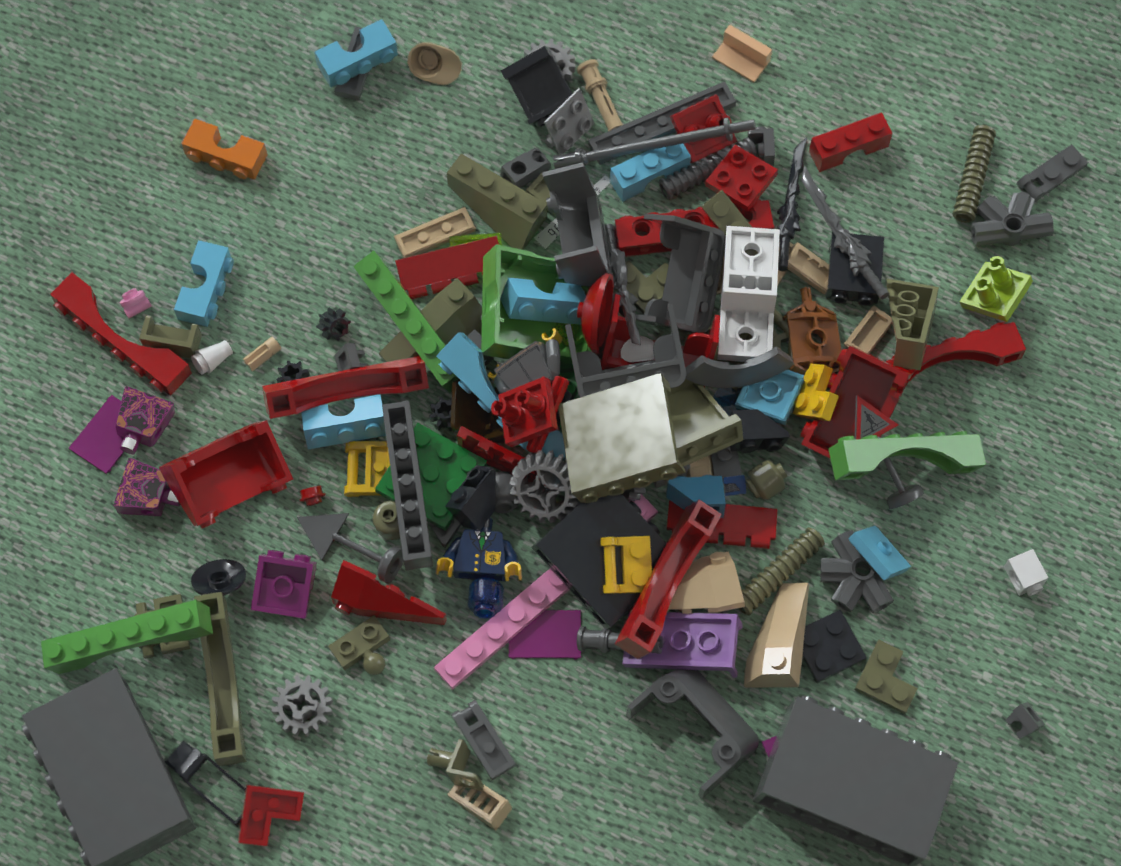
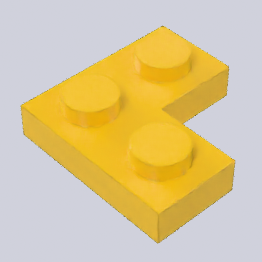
[793,364,839,421]

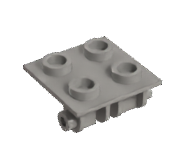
[544,88,594,155]

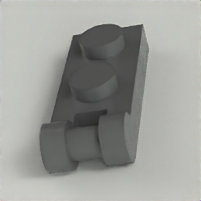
[1017,144,1088,203]
[451,700,516,781]

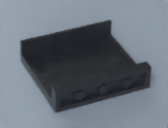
[531,494,668,628]

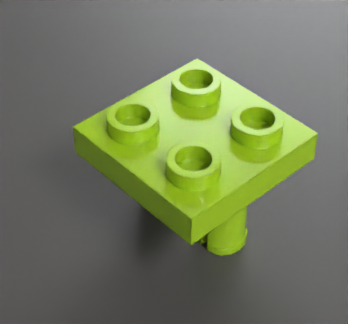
[959,256,1033,322]

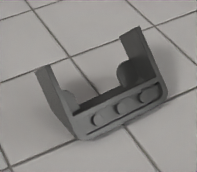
[542,162,614,287]
[636,213,726,333]
[565,304,686,397]
[626,669,759,800]

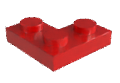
[238,785,304,846]

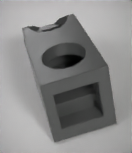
[500,148,551,189]

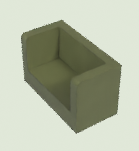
[139,315,202,358]

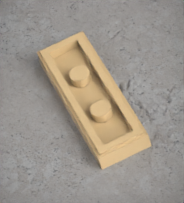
[394,207,476,258]

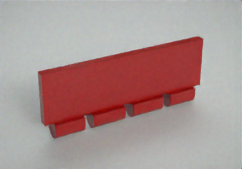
[395,236,499,299]
[667,500,778,549]

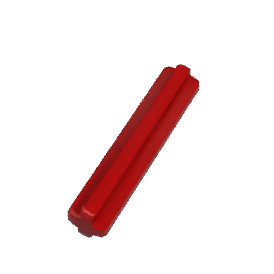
[526,376,569,454]

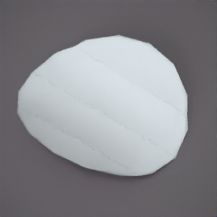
[621,336,655,362]

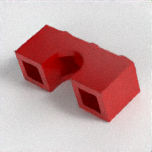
[809,112,893,172]

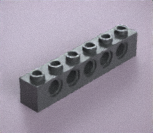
[382,401,433,570]

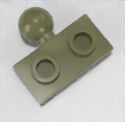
[328,616,391,675]

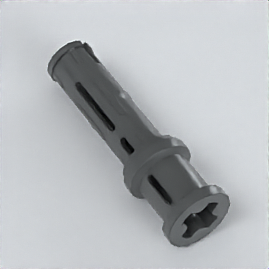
[577,626,663,654]

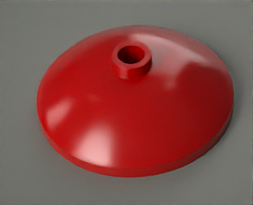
[577,273,614,354]

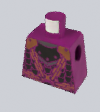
[116,386,175,455]
[113,458,180,516]

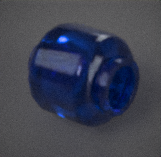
[467,576,504,619]

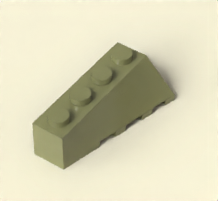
[447,154,548,250]
[886,278,939,370]

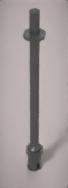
[553,118,756,169]

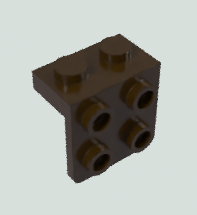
[451,379,505,442]

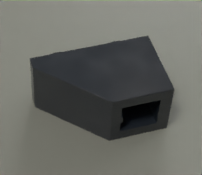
[729,409,790,453]
[445,465,496,531]

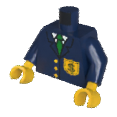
[436,518,522,582]

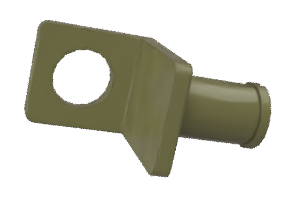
[427,739,484,791]

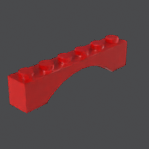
[50,272,192,396]
[885,322,1026,384]
[262,356,429,419]
[615,499,721,659]

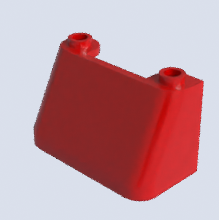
[159,420,293,529]

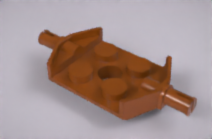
[782,287,841,377]

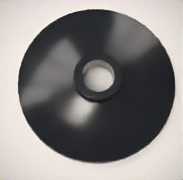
[191,559,246,596]

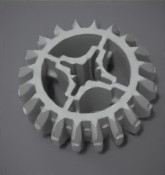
[509,450,580,523]

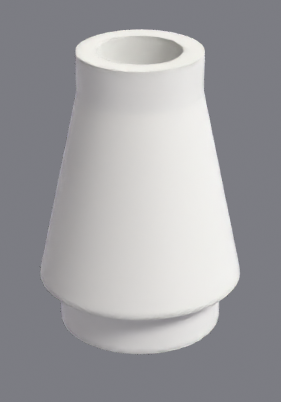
[191,340,233,375]

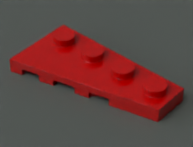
[457,426,549,488]

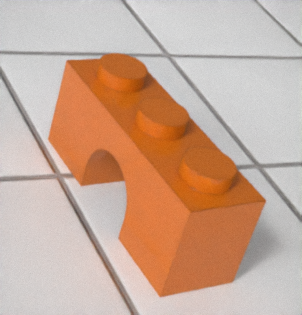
[182,118,268,180]

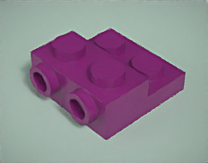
[251,550,317,619]

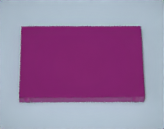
[69,395,124,474]
[509,609,581,660]

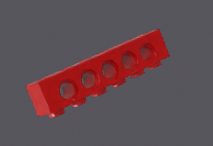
[614,199,774,257]

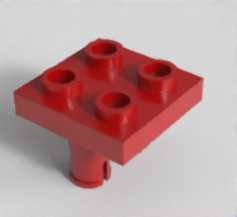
[670,95,738,163]
[705,144,778,212]
[491,376,558,447]

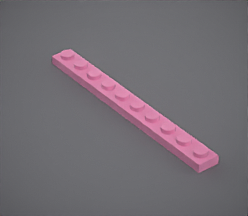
[434,494,658,690]

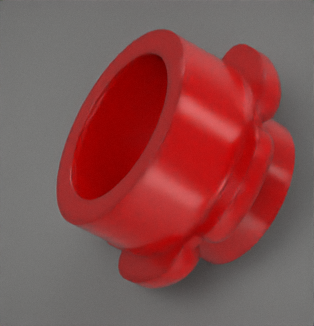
[299,486,326,506]

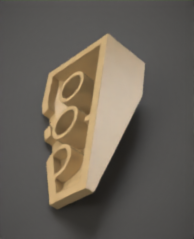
[629,551,745,614]
[744,583,809,688]

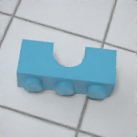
[314,19,398,88]
[610,144,691,202]
[174,240,234,327]
[500,278,586,325]
[301,394,386,449]

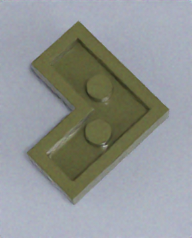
[613,261,669,314]
[854,639,918,714]

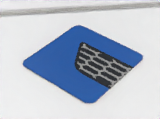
[723,475,746,496]

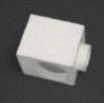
[1004,549,1048,596]

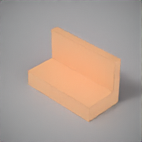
[712,25,772,83]

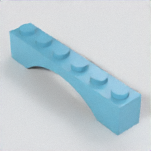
[437,332,566,461]

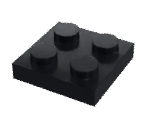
[802,609,867,683]

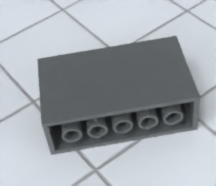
[22,668,197,866]
[752,696,959,866]

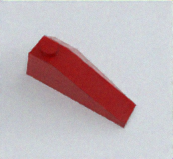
[331,560,447,625]

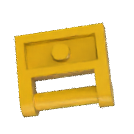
[344,441,390,497]
[600,536,652,594]

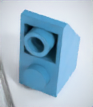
[666,475,726,518]

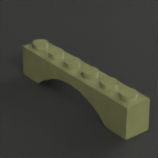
[194,592,247,766]

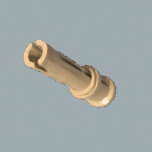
[577,59,623,131]

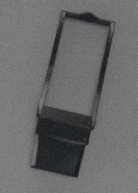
[165,740,246,827]

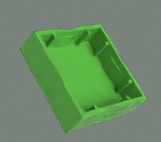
[481,244,592,365]

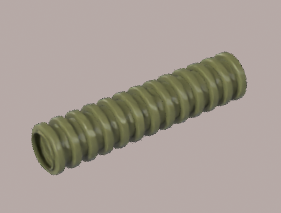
[952,125,996,223]
[738,527,825,615]

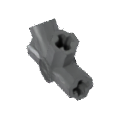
[971,191,1054,246]
[820,530,894,613]

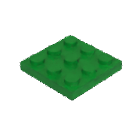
[375,423,487,531]

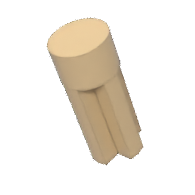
[243,337,282,371]

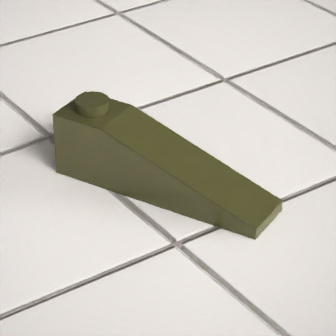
[379,278,482,362]

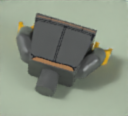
[488,328,562,394]

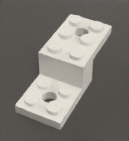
[717,226,780,362]

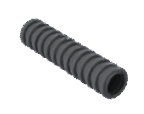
[659,137,757,200]

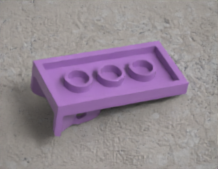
[623,612,743,678]

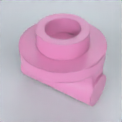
[120,288,152,319]

